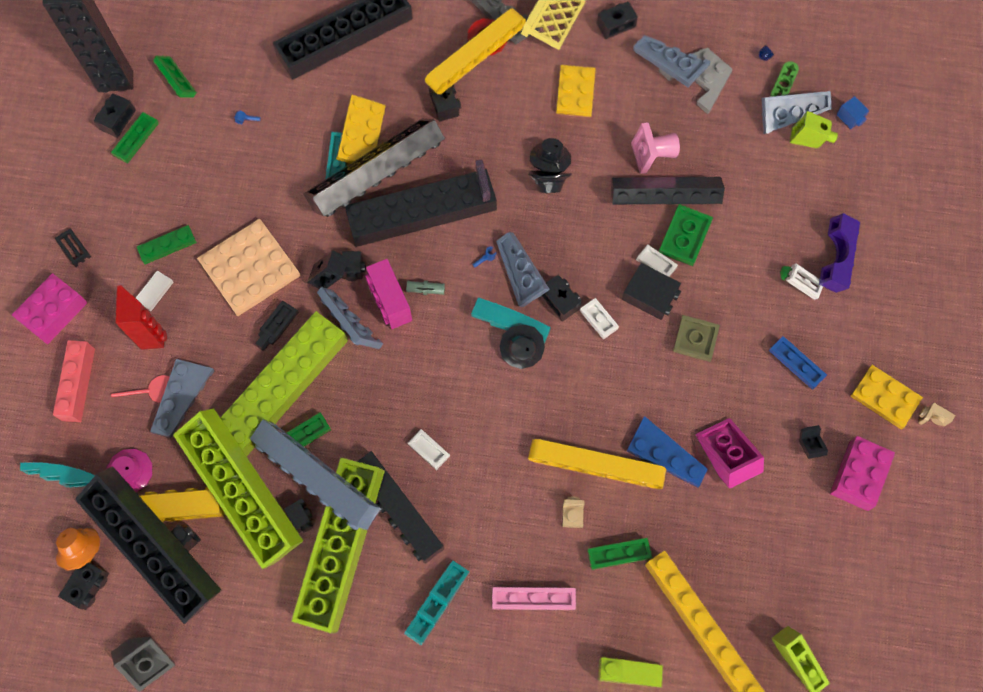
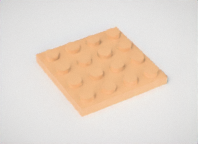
[197,219,301,317]

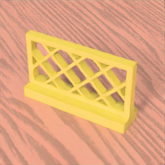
[521,0,586,50]

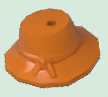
[56,528,100,570]

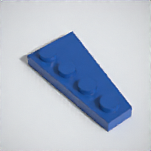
[627,416,708,488]

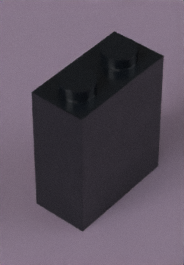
[622,263,682,320]

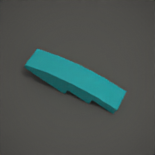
[471,297,551,344]
[20,462,95,488]
[404,560,470,646]

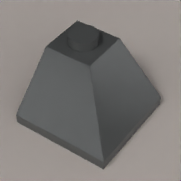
[111,637,175,692]

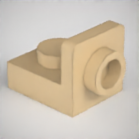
[918,403,955,426]
[562,497,584,528]

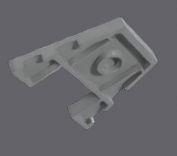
[659,48,733,114]

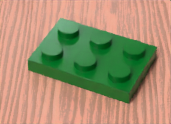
[659,204,713,266]

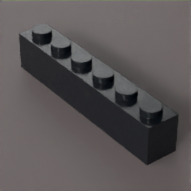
[611,177,725,205]
[357,451,445,564]

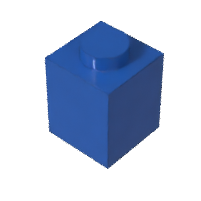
[836,96,869,129]

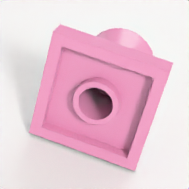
[631,123,680,174]

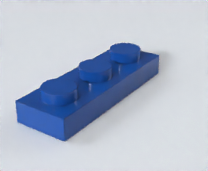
[769,336,827,390]

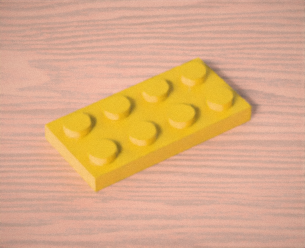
[336,95,386,164]

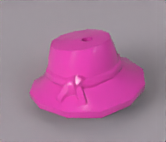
[106,449,152,492]

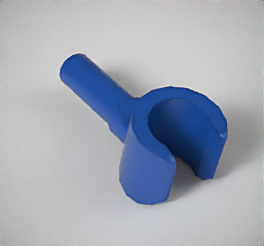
[234,111,261,124]
[472,246,497,268]

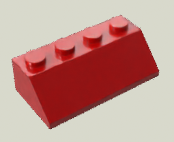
[116,285,167,350]

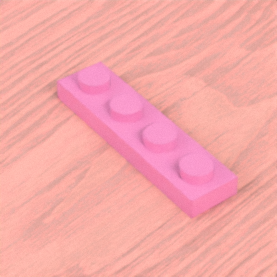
[492,587,576,610]

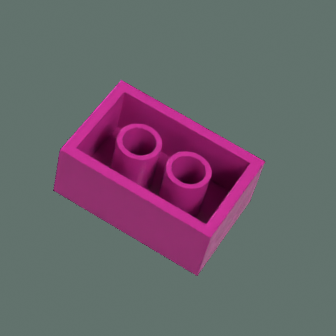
[365,259,412,329]
[12,273,87,345]
[830,436,895,511]

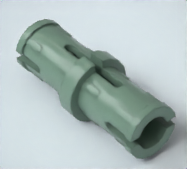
[406,280,445,295]

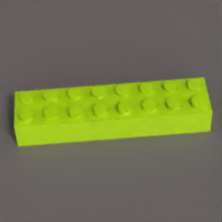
[221,311,348,457]
[173,408,303,569]
[292,458,385,633]

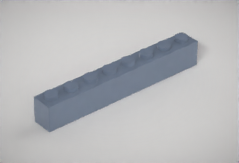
[250,419,381,530]

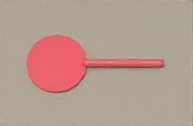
[111,375,170,403]

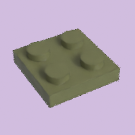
[673,315,720,362]

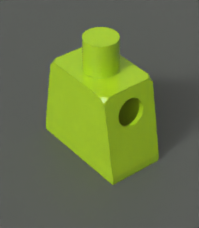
[790,111,838,148]

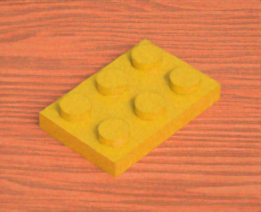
[556,65,596,117]
[850,365,923,430]

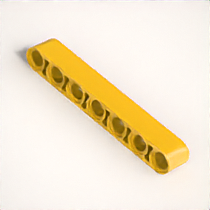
[425,8,526,94]
[528,439,666,489]

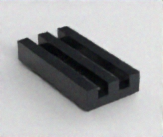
[55,228,91,267]

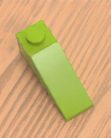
[772,626,830,692]
[598,658,663,687]

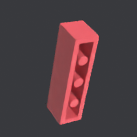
[53,341,95,422]

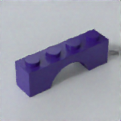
[819,213,860,293]

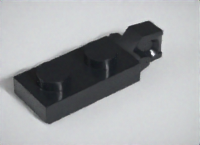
[255,301,299,351]

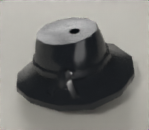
[529,138,571,174]
[528,171,572,193]
[499,324,545,369]

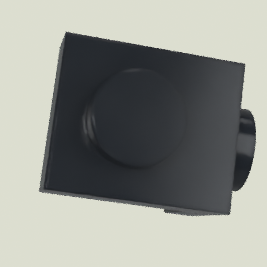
[799,425,828,459]

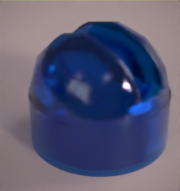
[758,45,774,61]

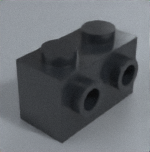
[58,562,109,610]

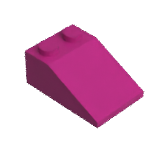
[696,418,764,489]

